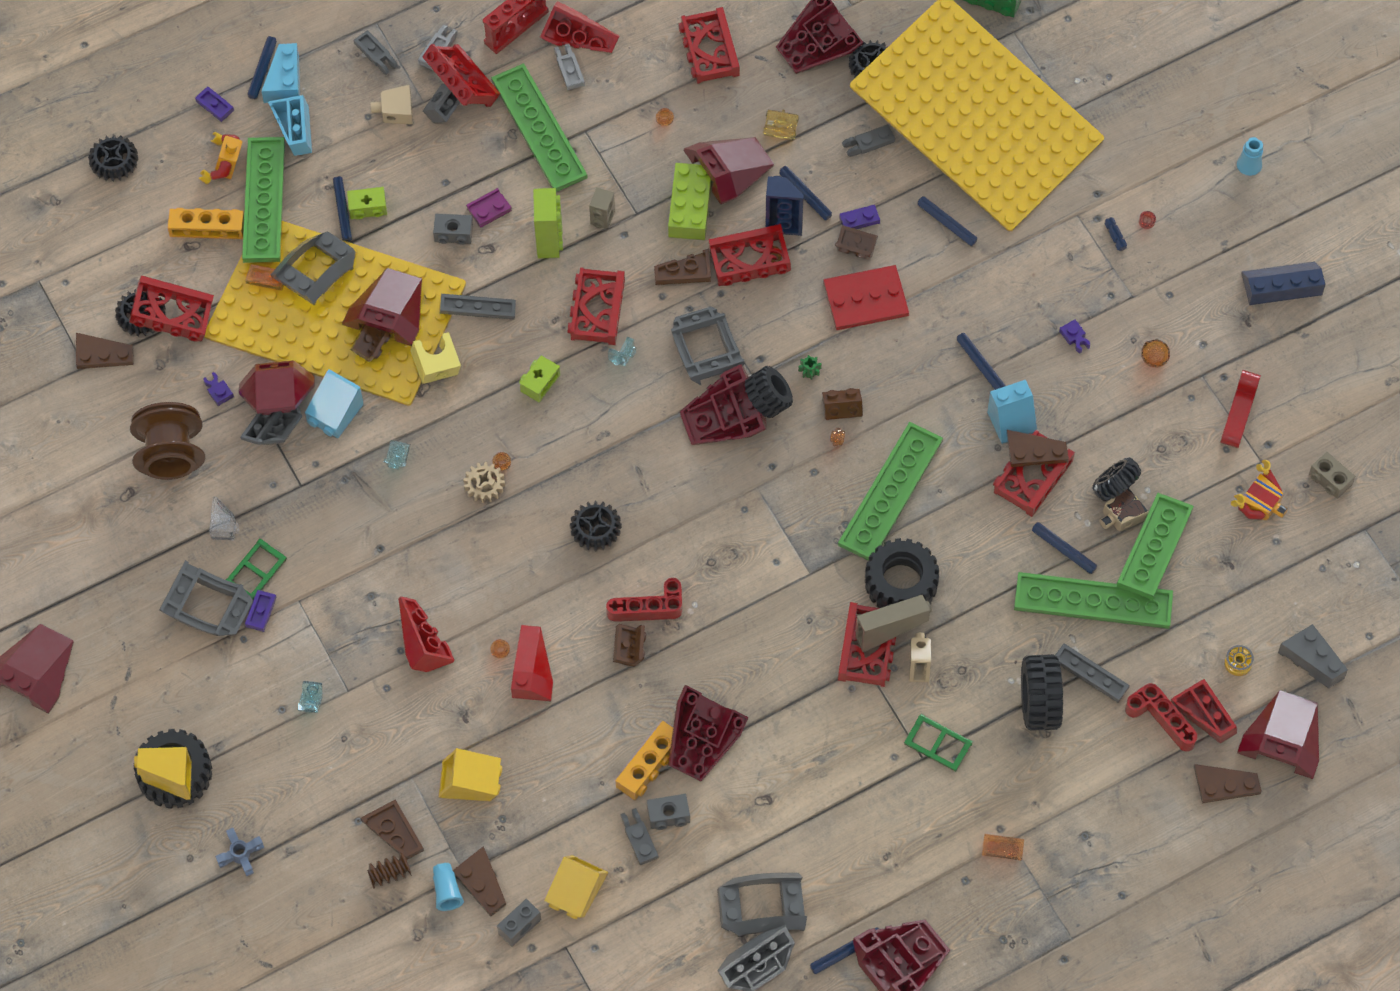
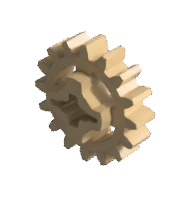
[463,462,505,503]

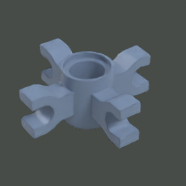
[215,828,264,876]

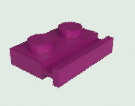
[466,188,512,228]

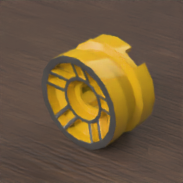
[1225,645,1254,676]

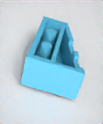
[261,43,300,103]
[268,95,312,156]

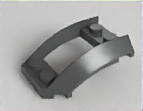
[271,231,356,305]
[671,307,745,385]
[159,560,253,636]
[717,873,807,937]

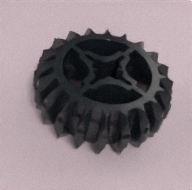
[849,40,887,78]
[88,134,139,182]
[115,289,166,337]
[1092,457,1141,501]
[570,500,622,552]

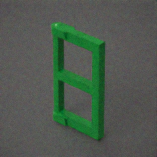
[226,538,287,600]
[904,714,973,772]

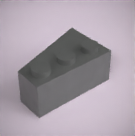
[1278,624,1348,688]

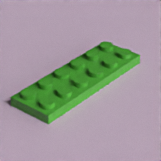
[1116,493,1194,600]

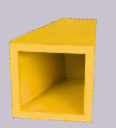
[134,747,192,800]
[439,748,502,801]
[544,855,608,919]

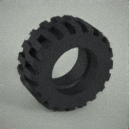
[865,538,939,608]
[1021,654,1063,731]
[133,729,212,809]

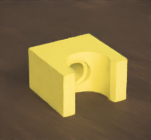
[410,332,461,384]

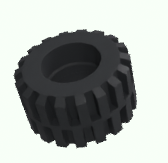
[745,366,793,418]

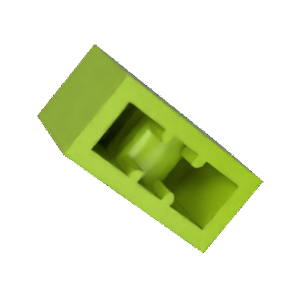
[347,187,387,220]
[519,355,561,403]

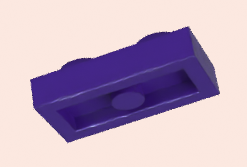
[195,86,234,122]
[839,204,880,229]
[245,590,277,632]

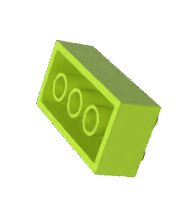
[668,163,712,240]
[533,188,563,259]

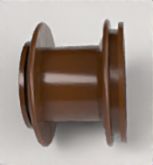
[130,402,206,480]

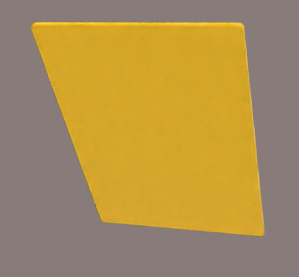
[850,0,1104,231]
[204,221,466,406]

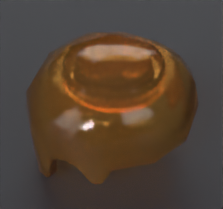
[1141,339,1170,368]

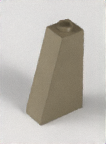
[855,595,932,652]

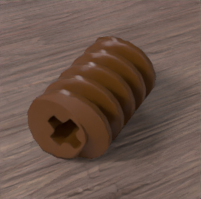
[367,853,412,889]

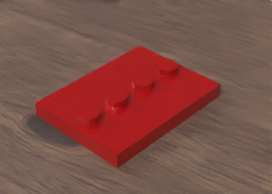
[823,265,909,331]

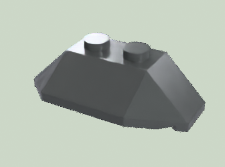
[240,406,302,445]
[717,926,795,991]

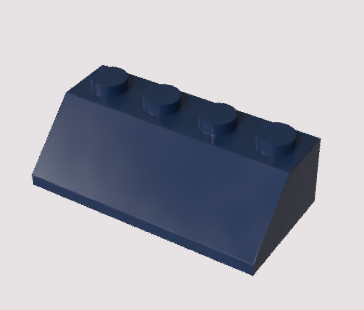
[765,176,804,236]
[1241,261,1326,305]

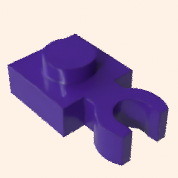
[1059,319,1090,353]
[203,372,234,406]

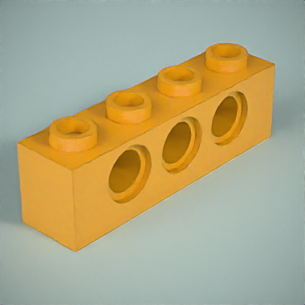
[167,208,244,239]
[615,721,673,800]

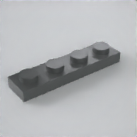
[440,294,516,320]
[1055,643,1130,703]

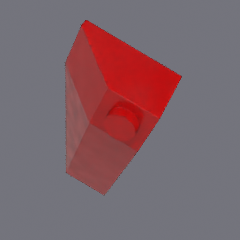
[511,625,553,702]

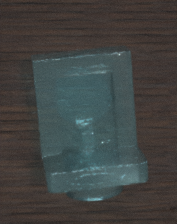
[608,337,636,366]
[384,440,411,469]
[298,681,323,713]

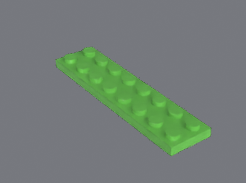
[491,63,588,192]
[242,137,285,263]
[838,422,943,560]
[1014,572,1173,629]

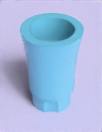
[1237,137,1263,176]
[433,863,464,911]

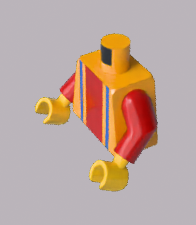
[199,132,243,184]
[1231,460,1288,520]

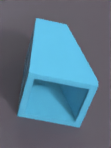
[305,369,363,438]
[987,380,1037,444]

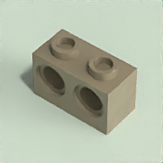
[589,188,615,229]
[1309,452,1356,499]

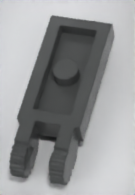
[353,30,398,75]
[842,124,896,157]
[620,808,659,865]

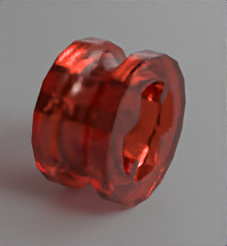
[1139,211,1156,229]

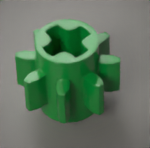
[798,355,822,380]

